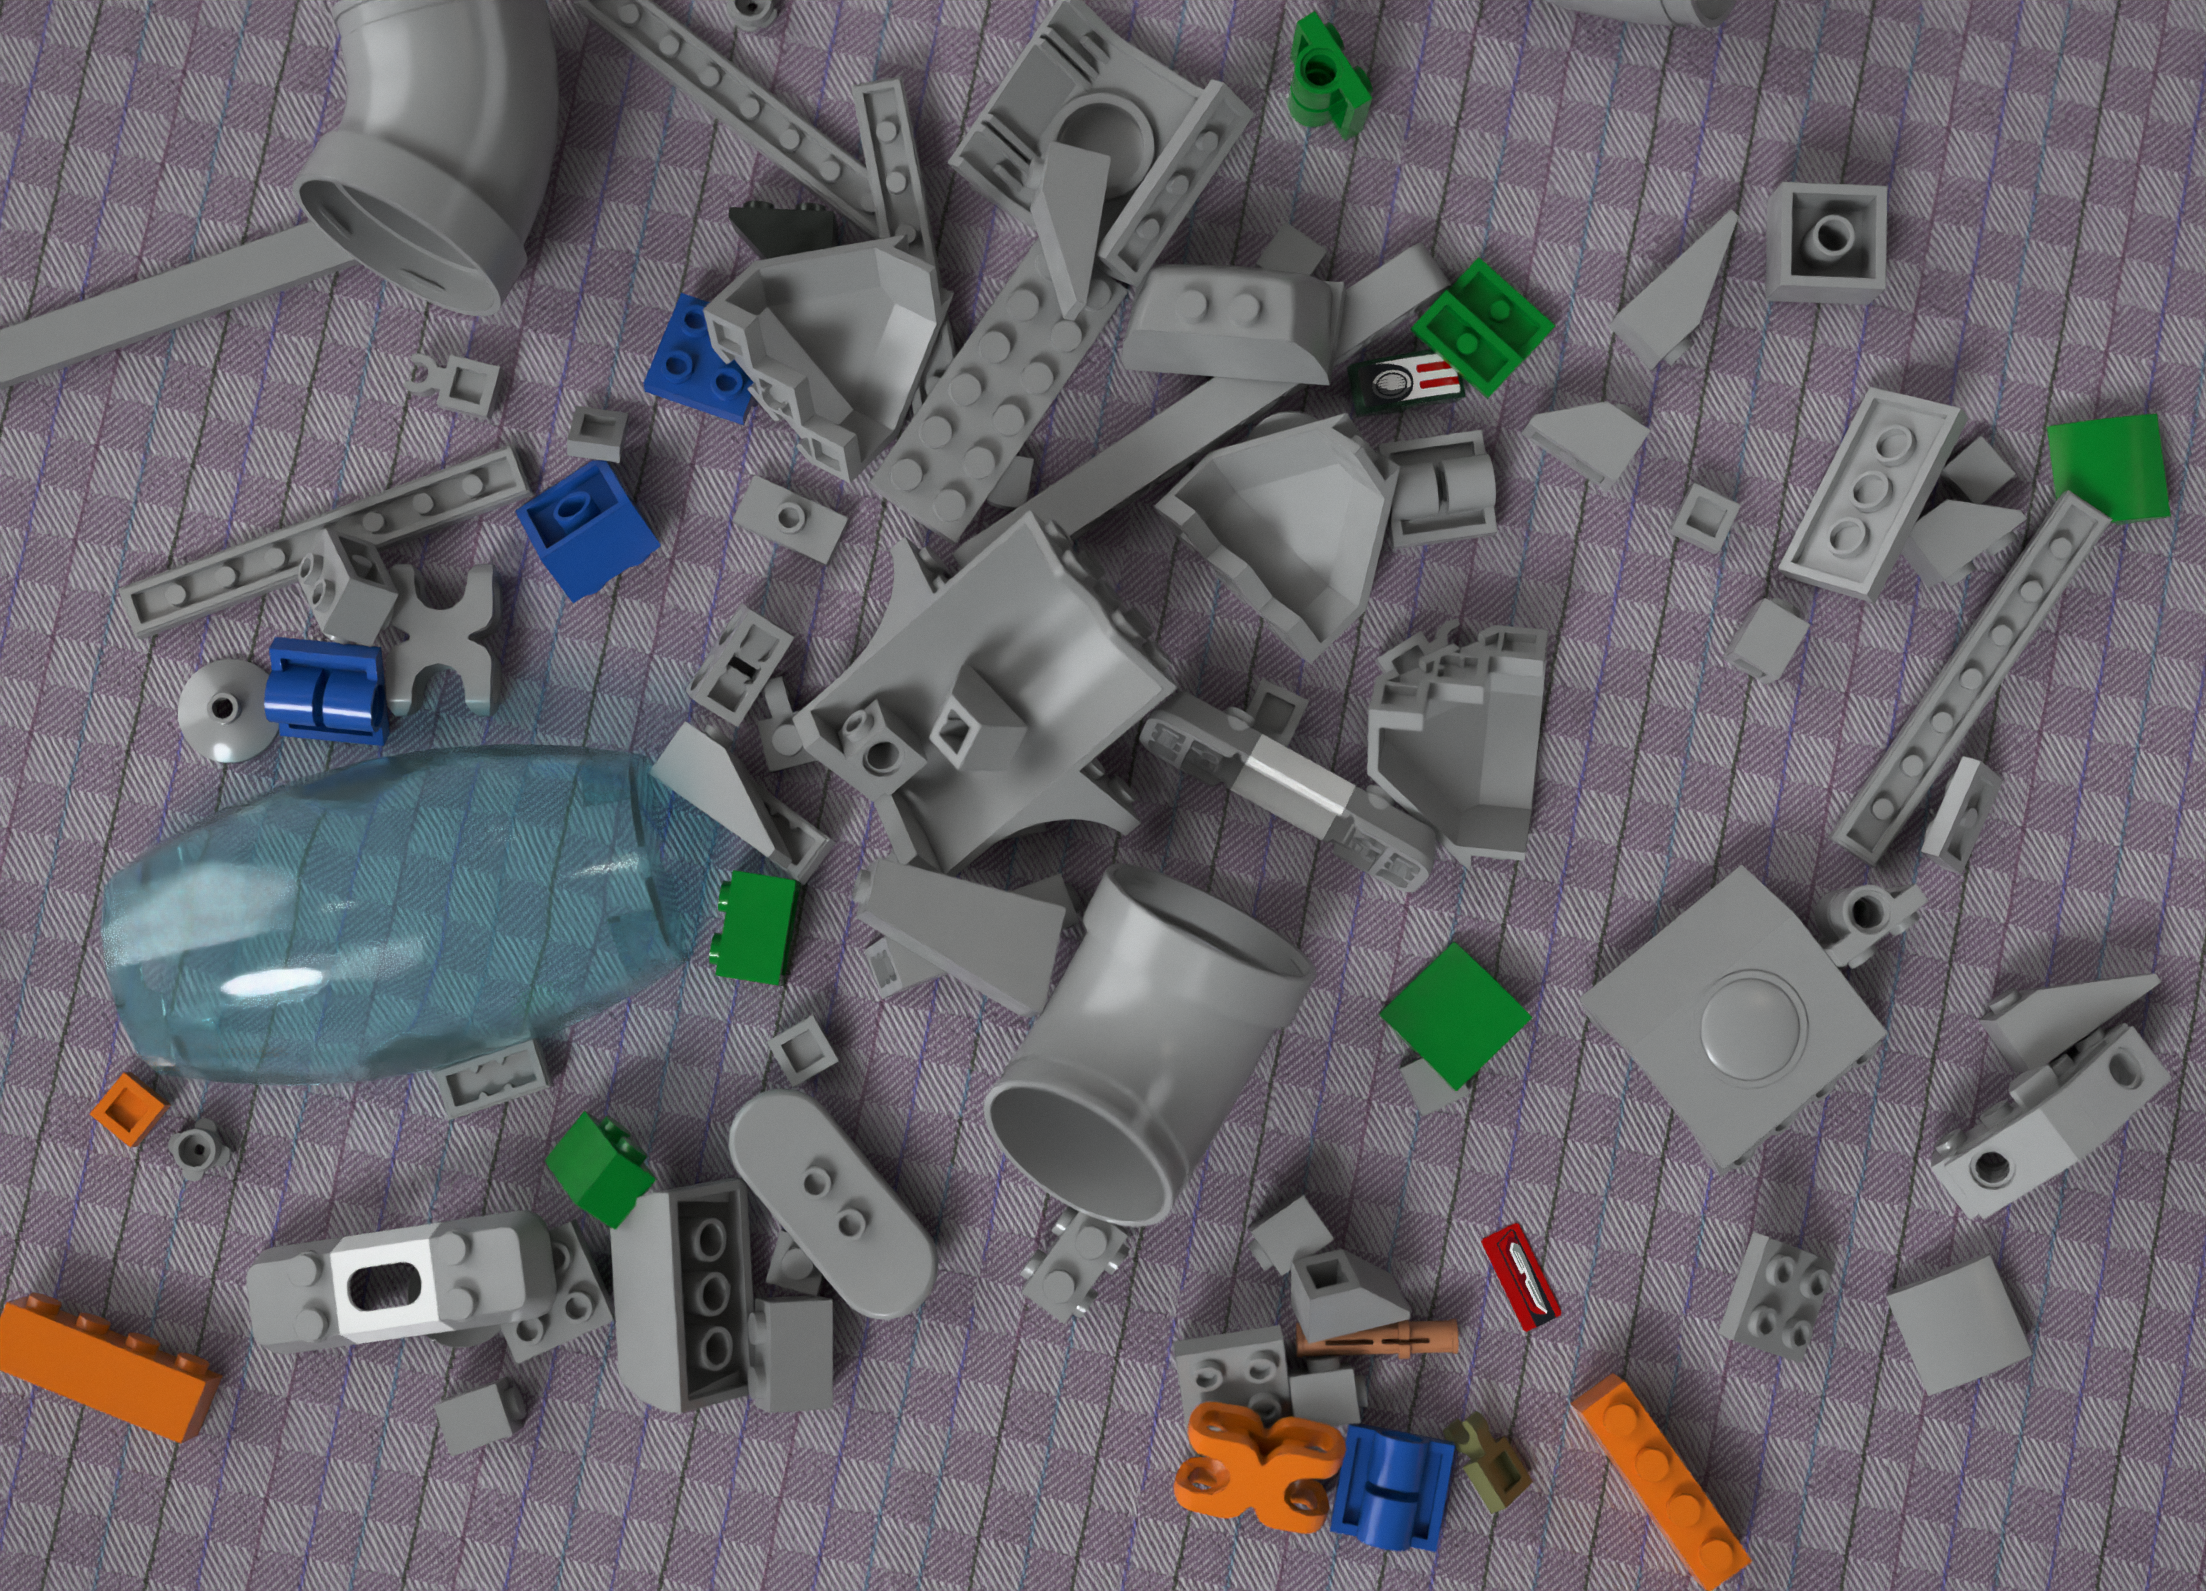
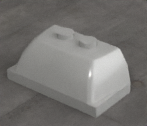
[1121,264,1346,386]
[610,1178,755,1413]

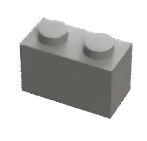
[748,1295,833,1413]

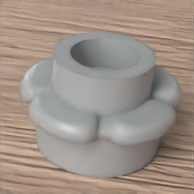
[726,0,777,32]

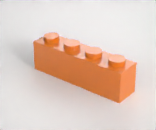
[0,1293,223,1444]
[1570,1373,1752,1591]

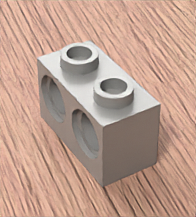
[685,602,795,727]

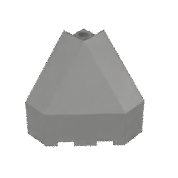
[703,234,954,483]
[1154,413,1401,664]
[1367,625,1548,871]

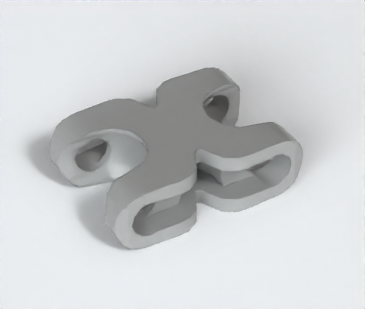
[386,564,503,717]

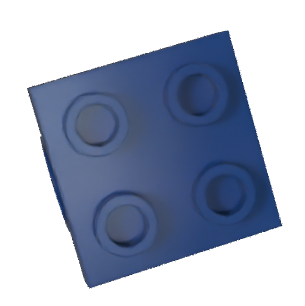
[643,293,759,425]
[264,637,390,746]
[1329,1423,1455,1552]

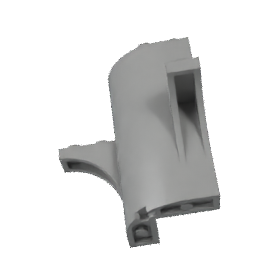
[792,510,1178,877]

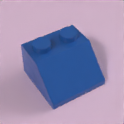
[515,460,661,604]

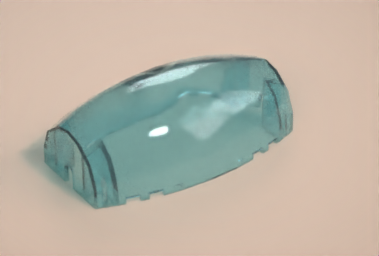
[101,744,690,1086]

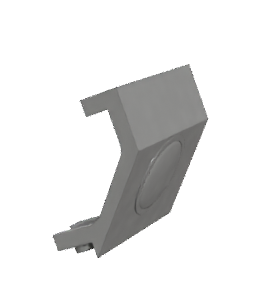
[947,0,1254,287]
[1579,865,1889,1178]

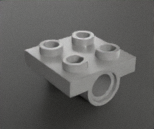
[1377,430,1498,550]
[1815,883,1929,969]
[499,1219,615,1365]
[1718,1232,1836,1363]
[1173,1325,1292,1436]

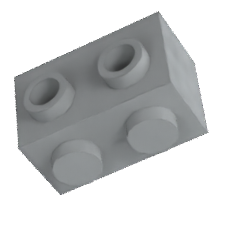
[298,527,399,647]
[1019,1206,1130,1324]

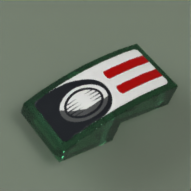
[1346,349,1466,417]

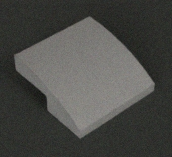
[1886,1253,2033,1396]

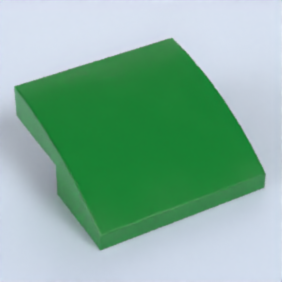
[1410,257,1555,399]
[2047,414,2171,526]
[1378,942,1533,1092]

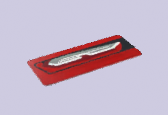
[1481,1223,1561,1332]

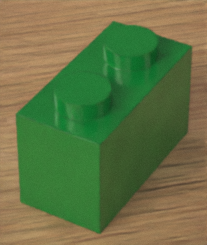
[709,870,801,986]
[544,1110,657,1231]

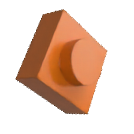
[90,1072,171,1148]

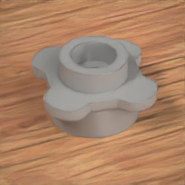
[168,1118,232,1181]

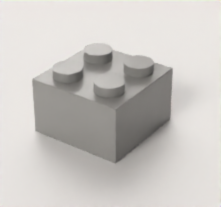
[1765,182,1888,305]

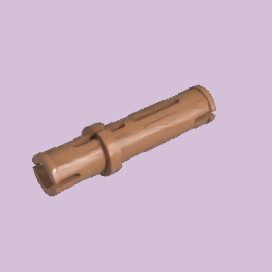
[1296,1319,1459,1359]

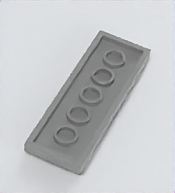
[867,237,1129,545]

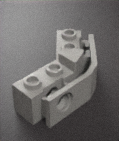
[1931,1023,2172,1220]

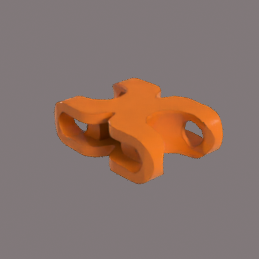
[1173,1402,1346,1534]

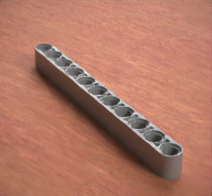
[952,242,1452,569]

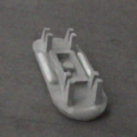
[728,1088,939,1320]

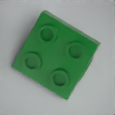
[1287,11,1373,142]

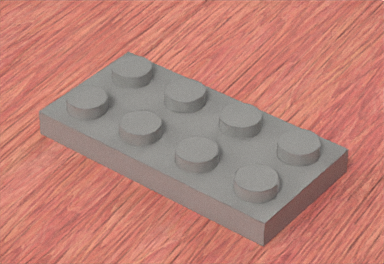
[1778,387,1968,604]

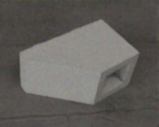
[1901,499,2027,588]
[929,665,1029,771]
[1291,1249,1410,1344]

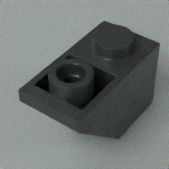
[729,201,838,260]

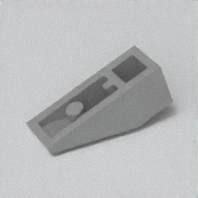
[1026,141,1111,321]
[1609,209,1739,371]
[649,721,792,869]
[1978,973,2161,1073]

